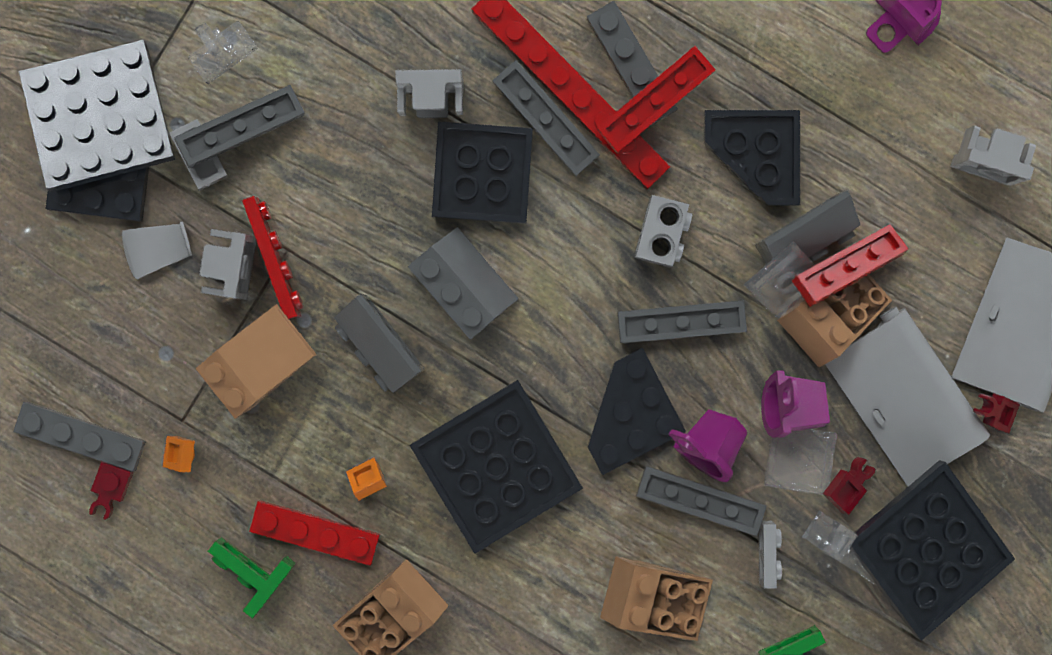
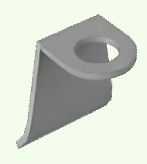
[122,221,192,280]

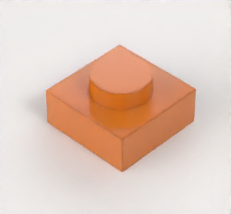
[162,436,195,472]
[346,458,387,501]

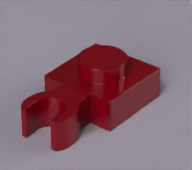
[973,393,1020,434]
[823,457,876,515]
[89,461,134,520]

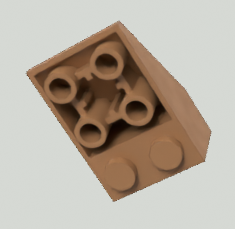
[777,275,892,367]
[600,557,713,641]
[332,559,449,655]

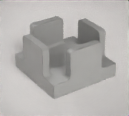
[396,69,463,118]
[950,125,1036,186]
[200,229,257,300]

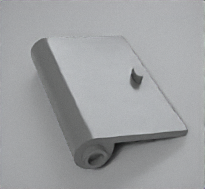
[951,237,1052,413]
[825,307,990,486]

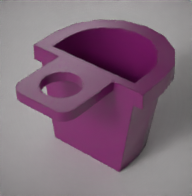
[866,0,942,53]
[761,371,830,438]
[669,409,748,483]

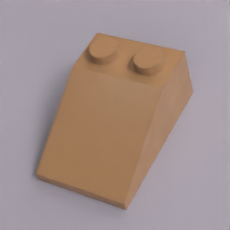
[196,305,317,419]

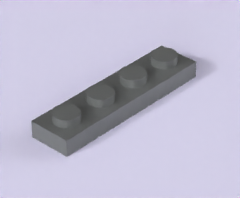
[586,1,678,126]
[492,60,600,177]
[174,85,305,168]
[617,300,747,343]
[13,402,146,471]
[636,465,767,536]

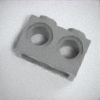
[634,195,692,268]

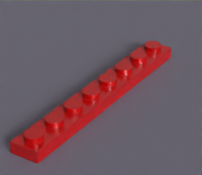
[471,0,670,190]

